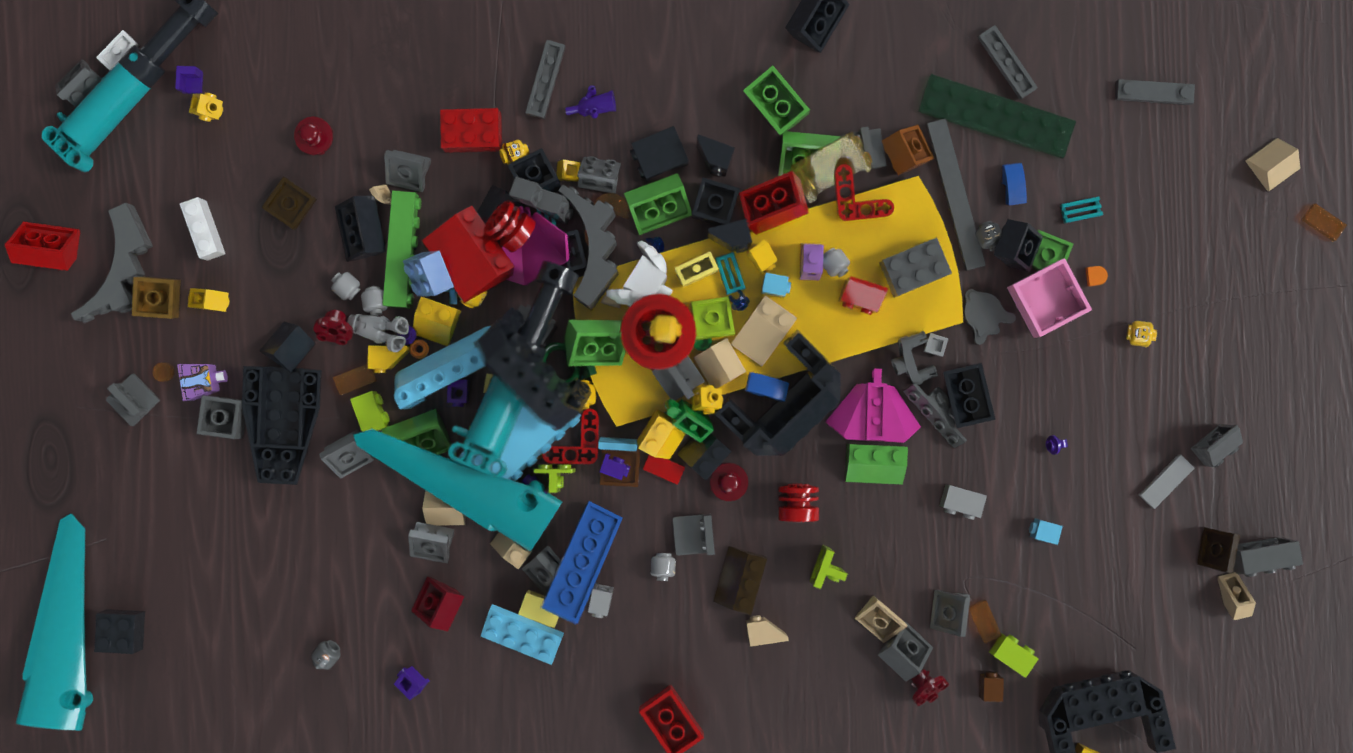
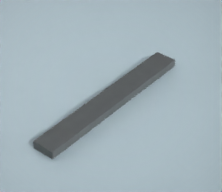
[926,118,985,271]

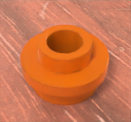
[410,340,429,359]

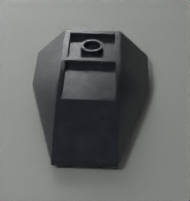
[242,366,322,485]

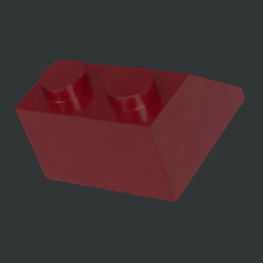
[411,576,465,631]

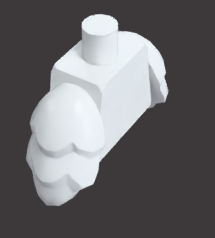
[606,241,673,307]

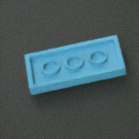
[481,604,564,665]

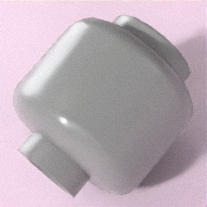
[823,248,850,277]
[331,272,361,300]
[361,286,388,316]
[650,553,676,581]

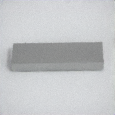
[1139,454,1194,509]

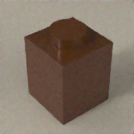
[979,671,1004,702]

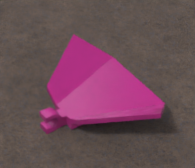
[502,206,569,285]
[826,369,921,443]

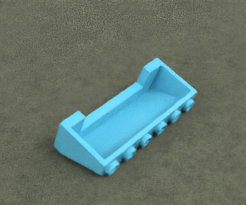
[394,326,491,409]
[459,402,582,481]

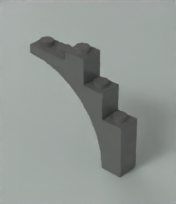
[559,185,619,310]
[71,203,153,323]

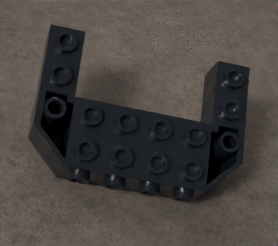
[473,307,592,431]
[715,329,841,456]
[1039,670,1176,753]

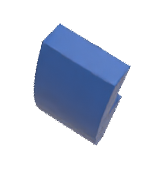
[1002,163,1027,205]
[745,372,789,402]

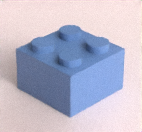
[403,250,454,296]

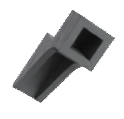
[509,177,574,224]

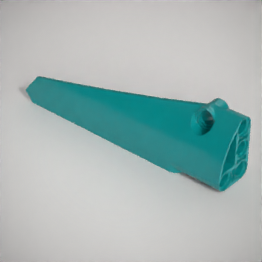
[353,429,562,552]
[16,514,93,730]

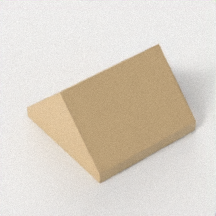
[1246,138,1300,191]
[694,338,746,389]
[422,490,465,526]
[855,595,907,643]

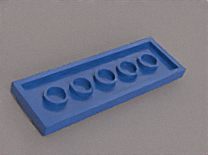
[540,501,623,625]

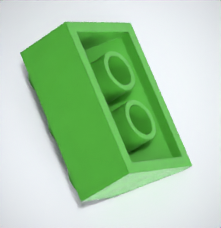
[743,66,810,135]
[778,131,841,181]
[624,173,692,235]
[565,320,626,366]
[382,409,452,455]
[845,443,908,485]

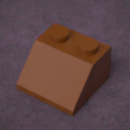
[882,125,935,175]

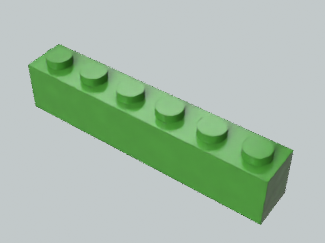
[383,191,421,309]

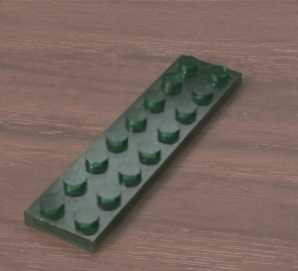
[918,74,1076,159]

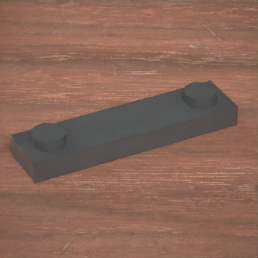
[977,25,1038,100]
[525,40,566,120]
[1115,79,1195,105]

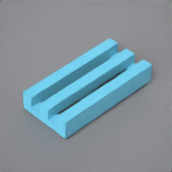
[598,437,638,451]

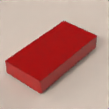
[643,454,685,485]

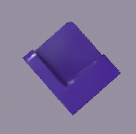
[176,66,203,94]

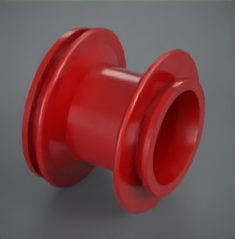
[620,294,696,370]

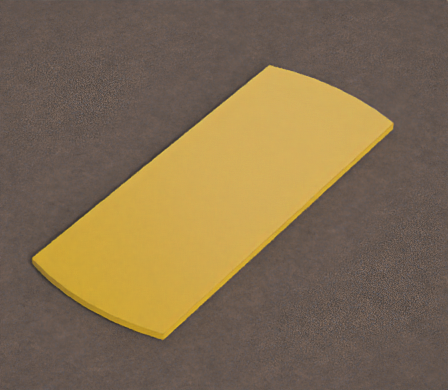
[573,176,963,427]

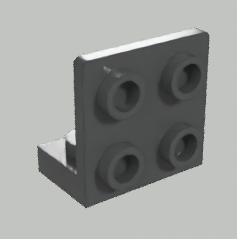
[673,514,715,556]

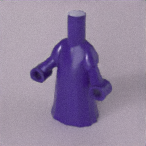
[565,85,616,118]

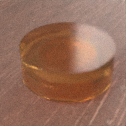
[153,363,174,382]

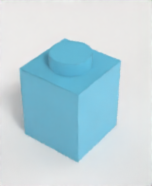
[761,273,791,298]
[1029,518,1063,545]

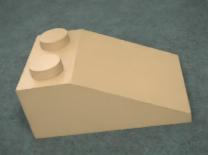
[731,295,797,366]

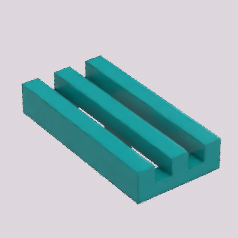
[1060,197,1103,224]
[715,252,746,295]

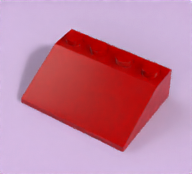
[422,206,515,303]

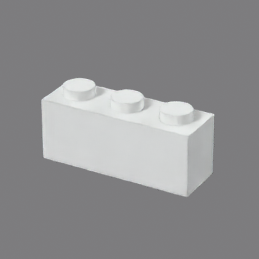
[180,197,225,261]

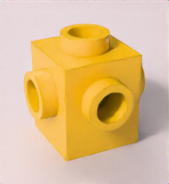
[189,92,223,122]
[692,385,723,414]

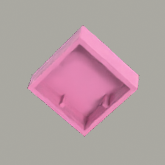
[1007,258,1092,338]

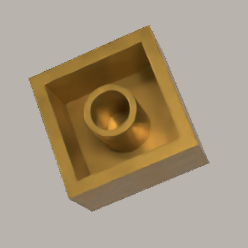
[132,277,181,319]

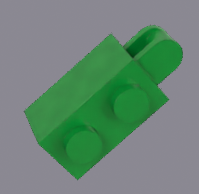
[665,399,714,443]

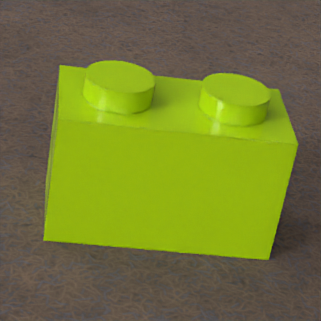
[350,391,390,432]
[989,633,1038,678]

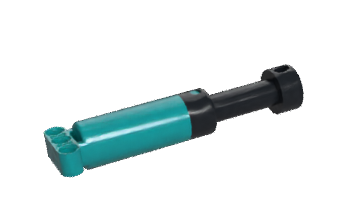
[41,0,219,172]
[449,261,579,477]

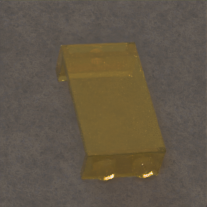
[790,132,873,203]

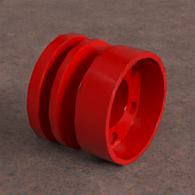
[484,200,536,253]
[778,483,819,522]

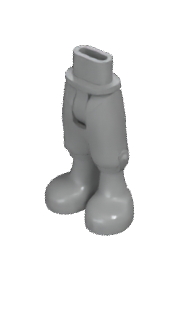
[347,314,409,352]

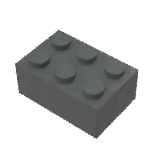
[879,237,952,298]
[1233,537,1303,577]

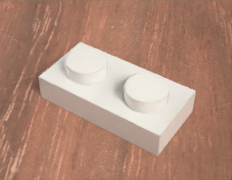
[96,30,139,70]

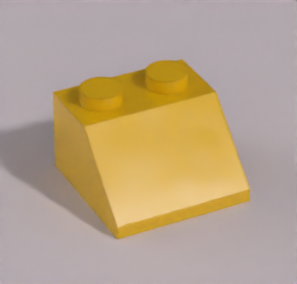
[413,297,461,346]
[637,409,686,459]

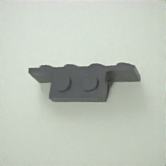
[903,383,967,448]

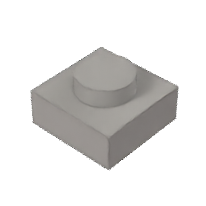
[923,333,949,357]

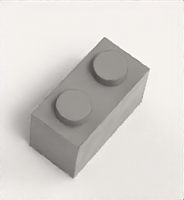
[940,484,987,520]
[588,583,614,618]

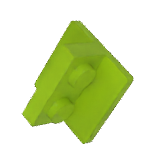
[533,464,576,493]

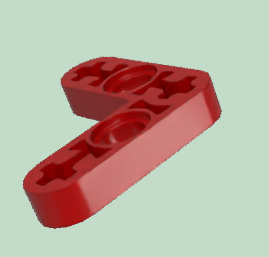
[834,164,894,221]
[542,409,599,464]

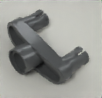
[891,331,938,385]

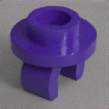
[397,326,417,345]
[1046,435,1068,455]

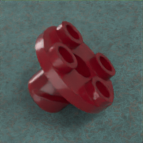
[294,117,334,155]
[313,310,353,345]
[710,463,748,501]
[911,669,949,706]

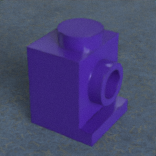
[447,380,471,407]
[600,453,631,480]
[394,666,430,700]

